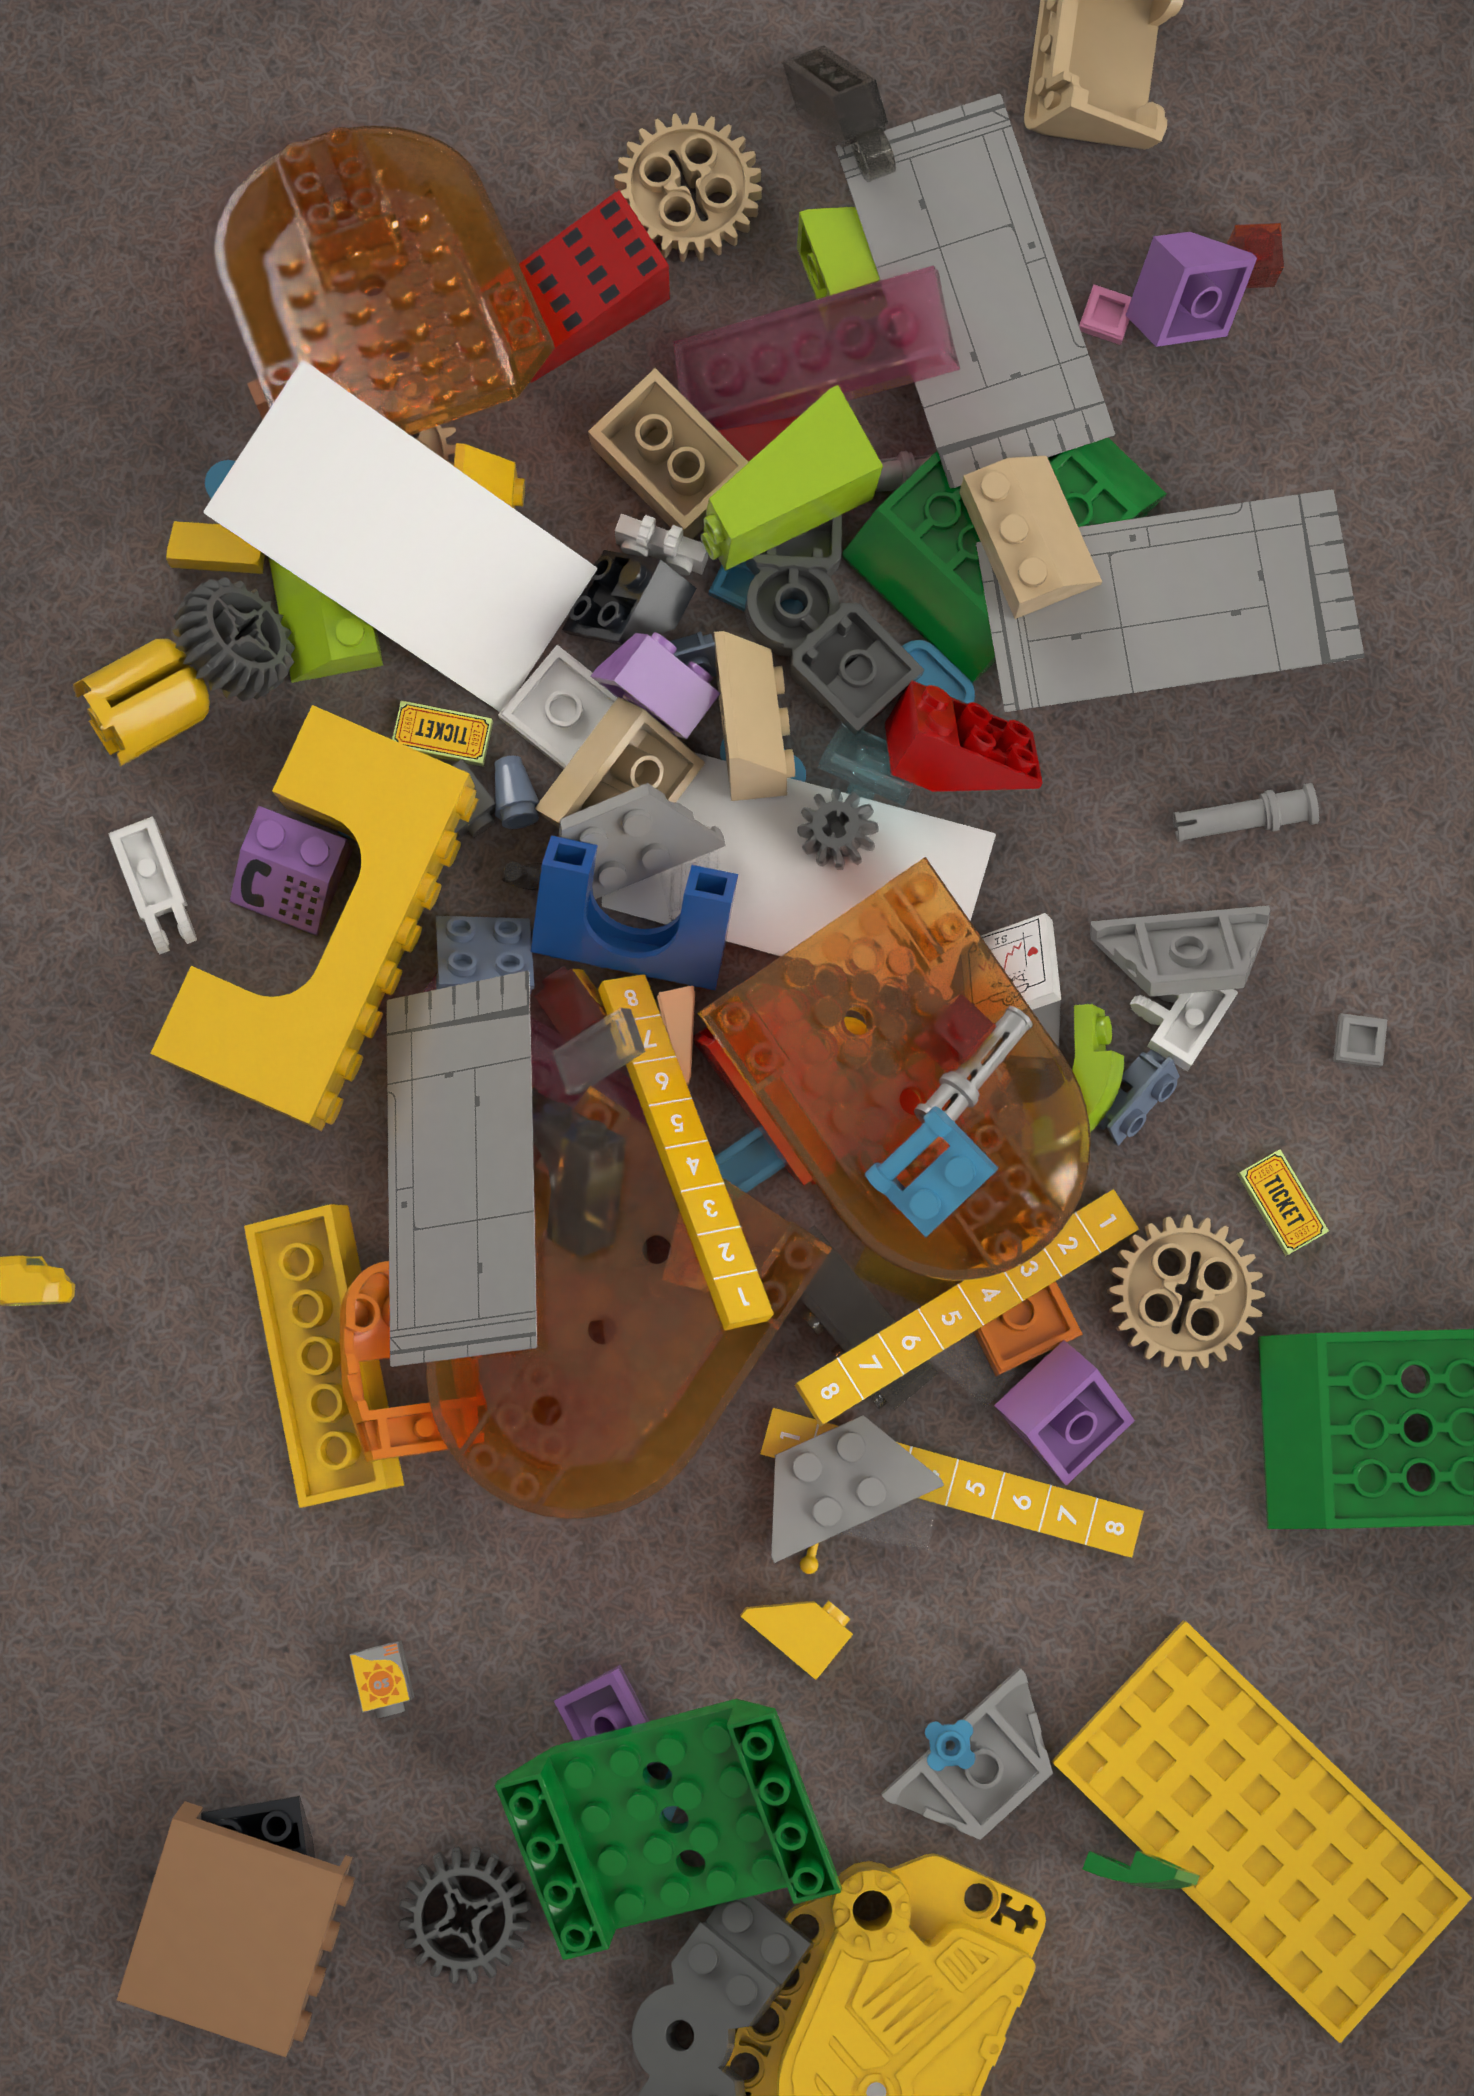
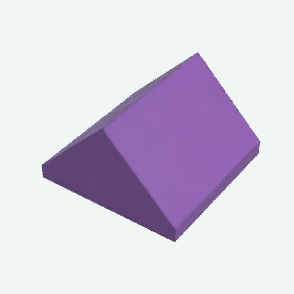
[554,1665,655,1767]

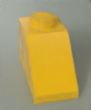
[454,443,525,509]
[740,1600,853,1680]

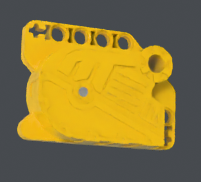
[726,1853,1046,2096]

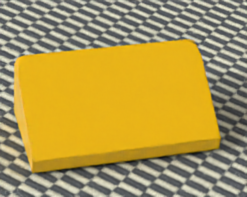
[166,521,265,574]

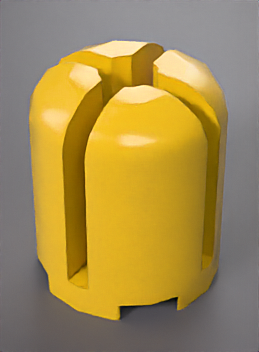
[73,639,210,767]

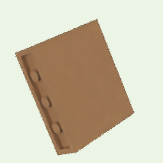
[117,1801,355,2057]

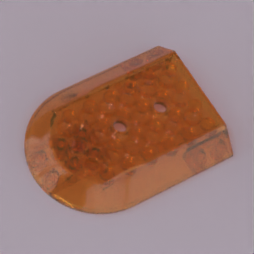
[215,126,555,435]
[698,857,1091,1281]
[426,1086,833,1519]

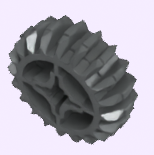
[171,577,295,702]
[398,1846,531,1984]

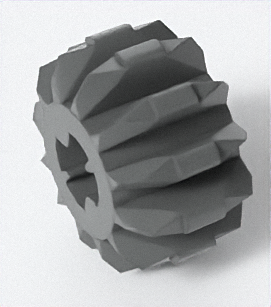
[797,788,879,870]

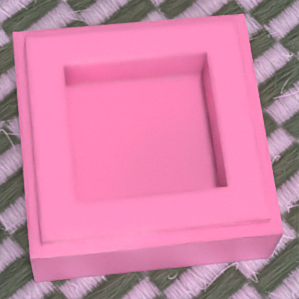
[1079,285,1132,345]

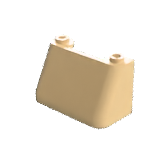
[1024,0,1184,150]

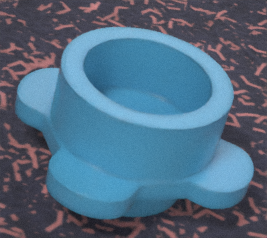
[925,1719,975,1771]

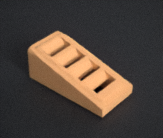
[656,986,695,1086]

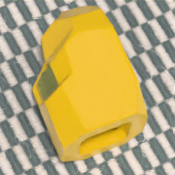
[0,1256,75,1306]

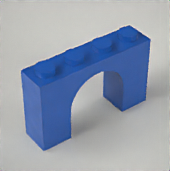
[531,835,738,990]

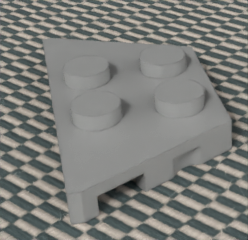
[559,783,726,899]
[1090,905,1270,997]
[771,1415,944,1563]
[881,1668,1053,1840]

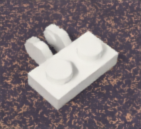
[615,514,708,575]
[1130,989,1238,1072]

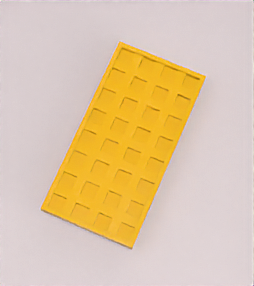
[1051,1620,1472,2043]

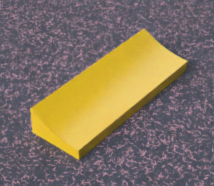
[244,1204,404,1508]

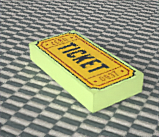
[392,701,493,767]
[1237,1149,1329,1256]

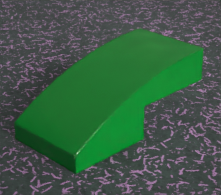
[1082,1851,1200,1889]

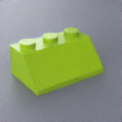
[269,557,383,683]

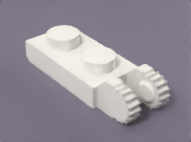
[108,816,197,955]

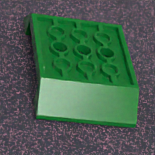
[841,437,1167,684]
[1258,1329,1474,1529]
[495,1698,842,1960]

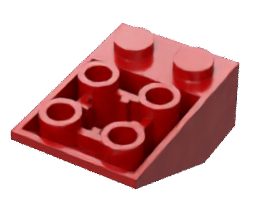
[885,680,1043,792]

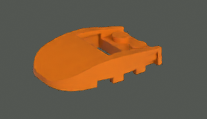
[340,1261,483,1462]

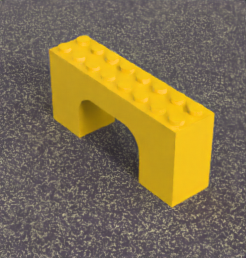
[150,705,479,1131]

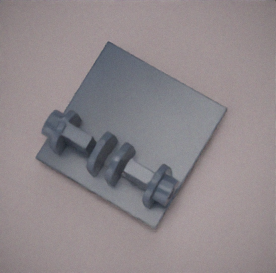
[436,916,534,995]

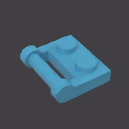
[865,1106,998,1237]

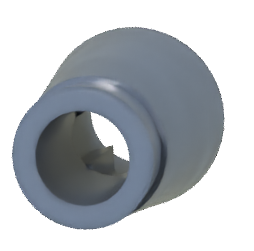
[494,756,539,829]

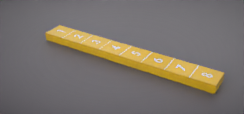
[598,974,774,1331]
[794,1189,1139,1427]
[760,1408,1144,1558]

